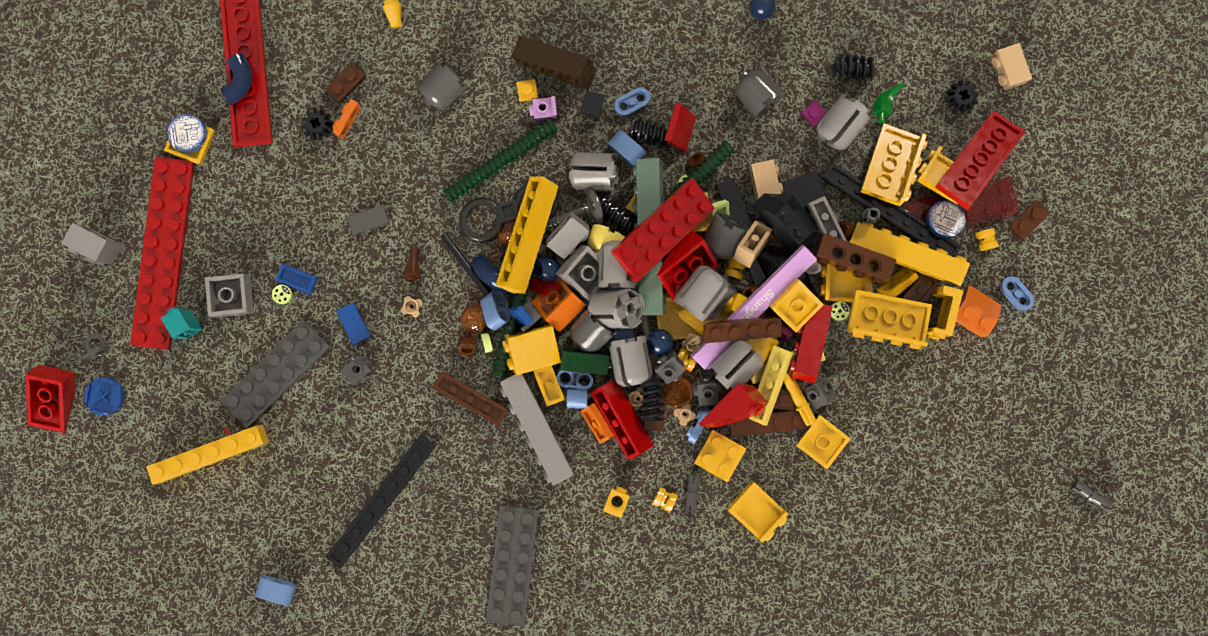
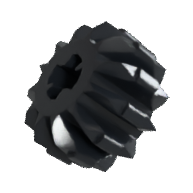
[945,80,979,114]
[301,108,334,141]

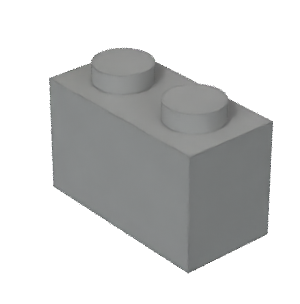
[546,211,590,259]

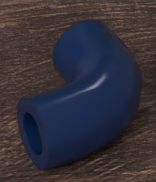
[220,53,253,105]
[472,255,513,295]

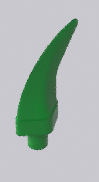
[872,83,905,124]

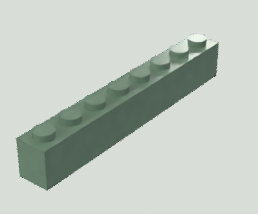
[633,158,666,316]

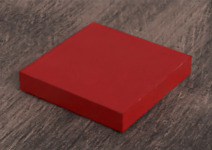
[665,103,696,152]

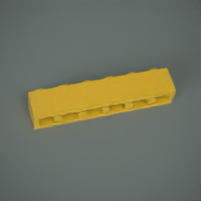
[496,176,558,294]
[850,221,970,288]
[146,425,269,485]

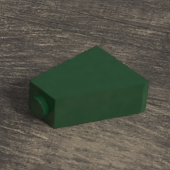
[560,348,612,375]

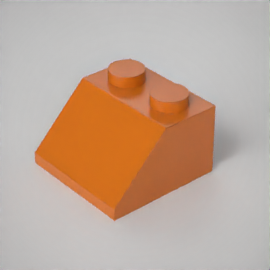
[532,277,586,332]
[956,285,1002,337]

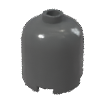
[420,59,469,109]
[736,69,784,119]
[703,212,749,261]
[570,308,619,353]

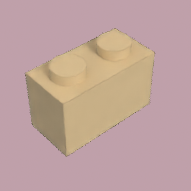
[992,43,1032,90]
[749,159,783,200]
[733,220,773,268]

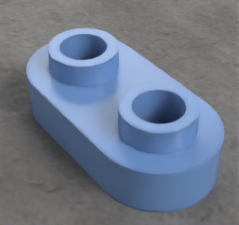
[614,87,650,117]
[1000,276,1034,311]
[686,407,711,444]

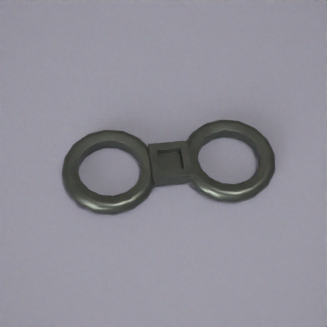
[459,183,559,243]

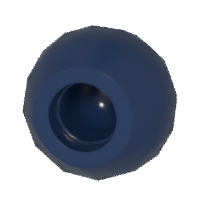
[749,0,776,20]
[534,256,560,283]
[647,329,674,356]

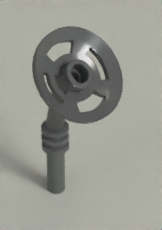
[545,188,603,231]

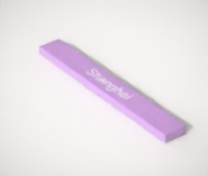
[691,245,817,369]

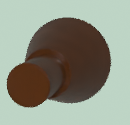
[402,246,421,282]

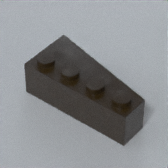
[511,35,597,91]

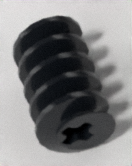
[832,53,875,81]
[630,116,668,148]
[600,194,637,234]
[639,381,666,421]

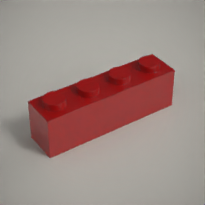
[789,304,833,383]
[590,379,654,460]

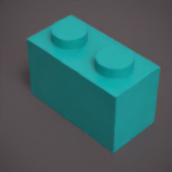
[161,307,203,339]

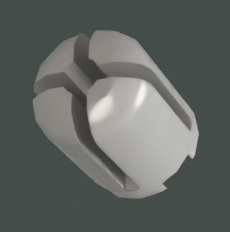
[816,94,872,150]
[569,152,619,192]
[598,240,637,290]
[674,266,729,322]
[588,288,645,328]
[608,336,653,387]
[707,340,764,389]

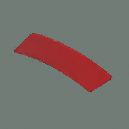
[528,277,561,298]

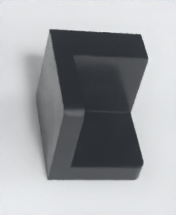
[581,90,605,121]

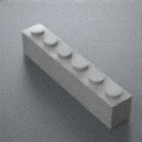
[499,374,574,486]

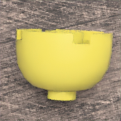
[588,224,625,257]

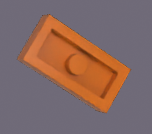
[333,99,361,139]
[580,403,614,444]

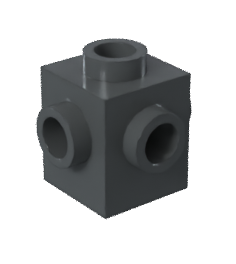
[654,350,686,385]
[340,355,374,385]
[693,374,721,406]
[803,376,837,410]

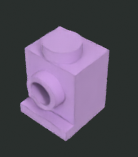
[529,96,557,121]

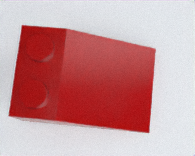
[656,231,719,302]
[25,365,76,433]
[699,383,769,428]

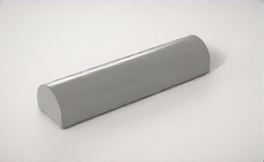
[807,196,856,274]

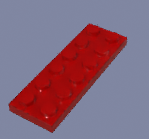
[935,110,1025,210]
[611,178,715,282]

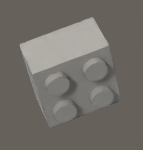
[61,223,122,266]
[555,245,600,301]
[205,274,254,317]

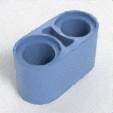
[607,130,646,167]
[480,289,511,330]
[557,371,593,389]
[567,388,588,409]
[255,575,296,605]

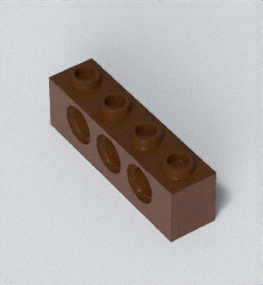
[813,233,896,285]

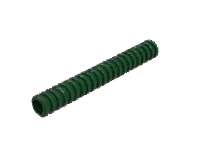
[443,118,558,203]
[630,140,735,232]
[490,253,539,378]

